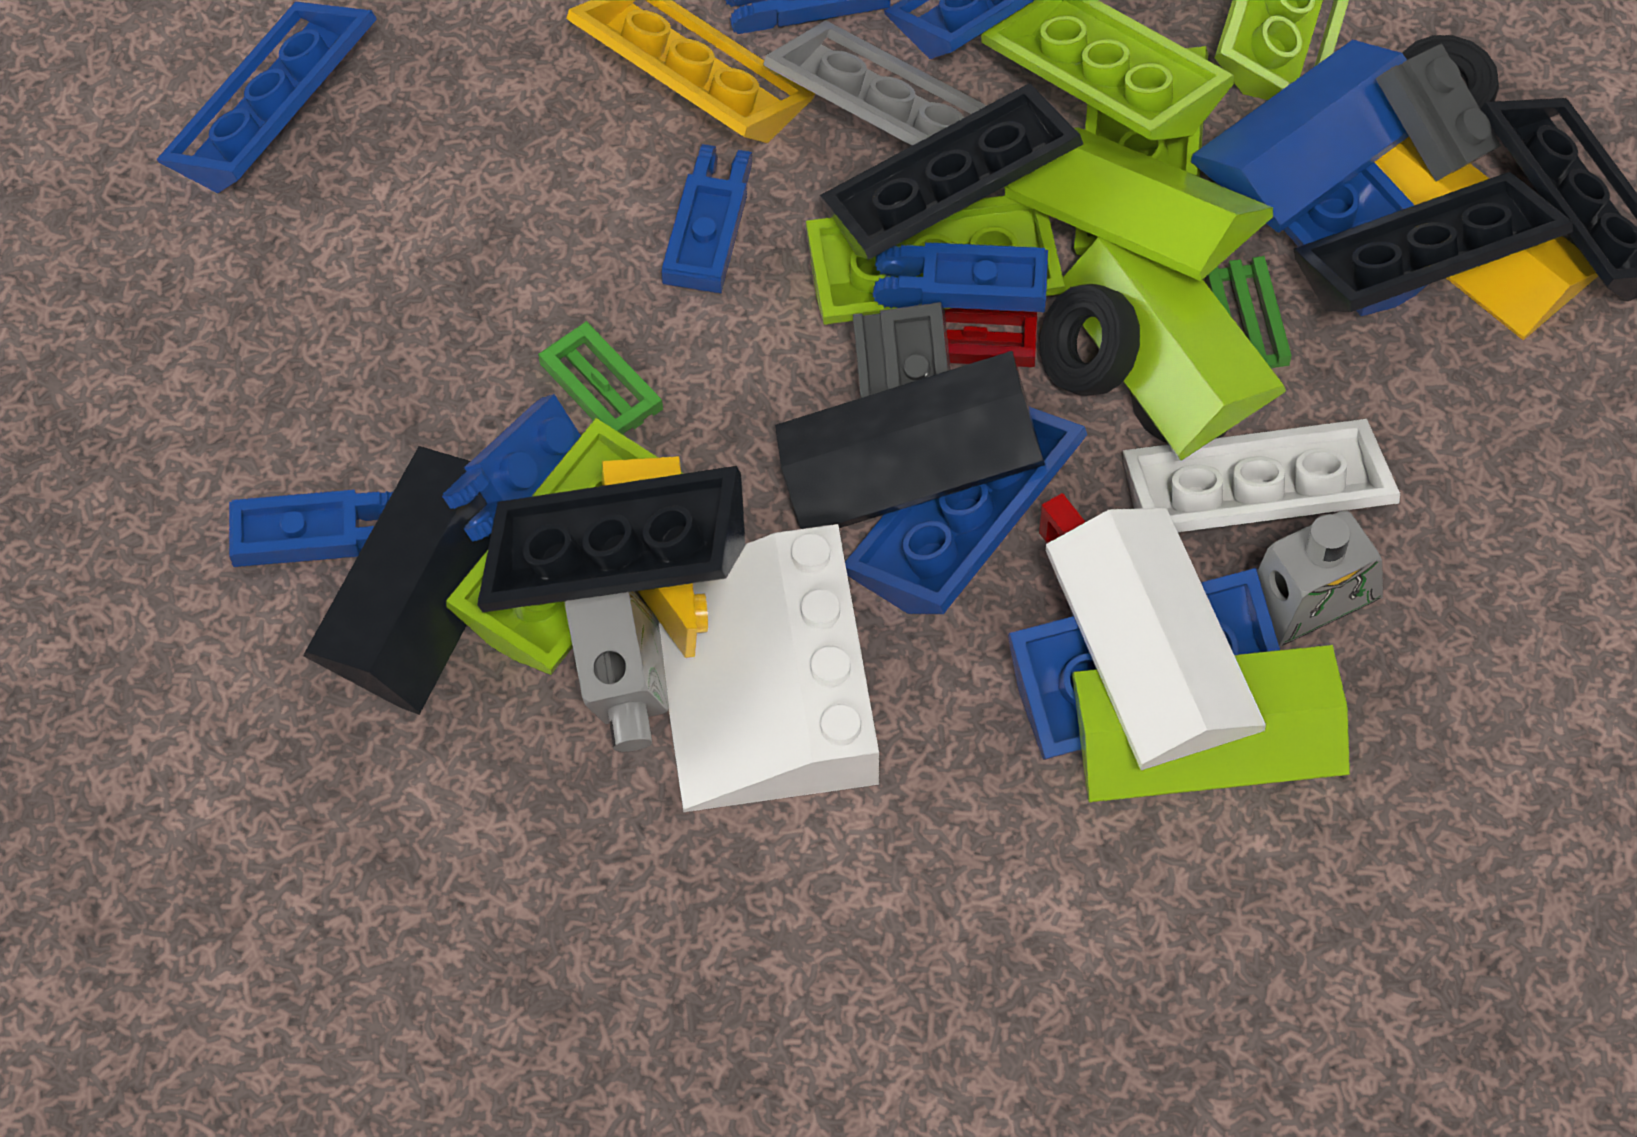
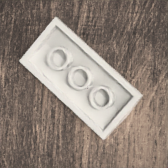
[1123,419,1400,532]
[1045,508,1266,770]

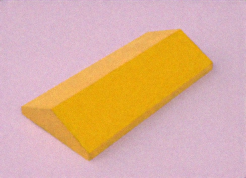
[566,0,815,143]
[1375,137,1598,340]

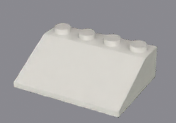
[658,524,879,812]

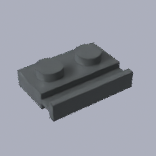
[1376,43,1501,181]
[853,302,951,398]

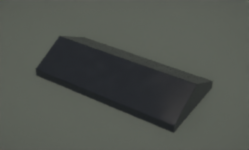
[820,83,1083,260]
[1480,98,1637,302]
[1294,172,1573,312]
[775,351,1045,529]
[303,446,491,715]
[477,466,746,612]

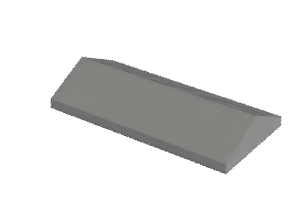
[763,20,987,146]

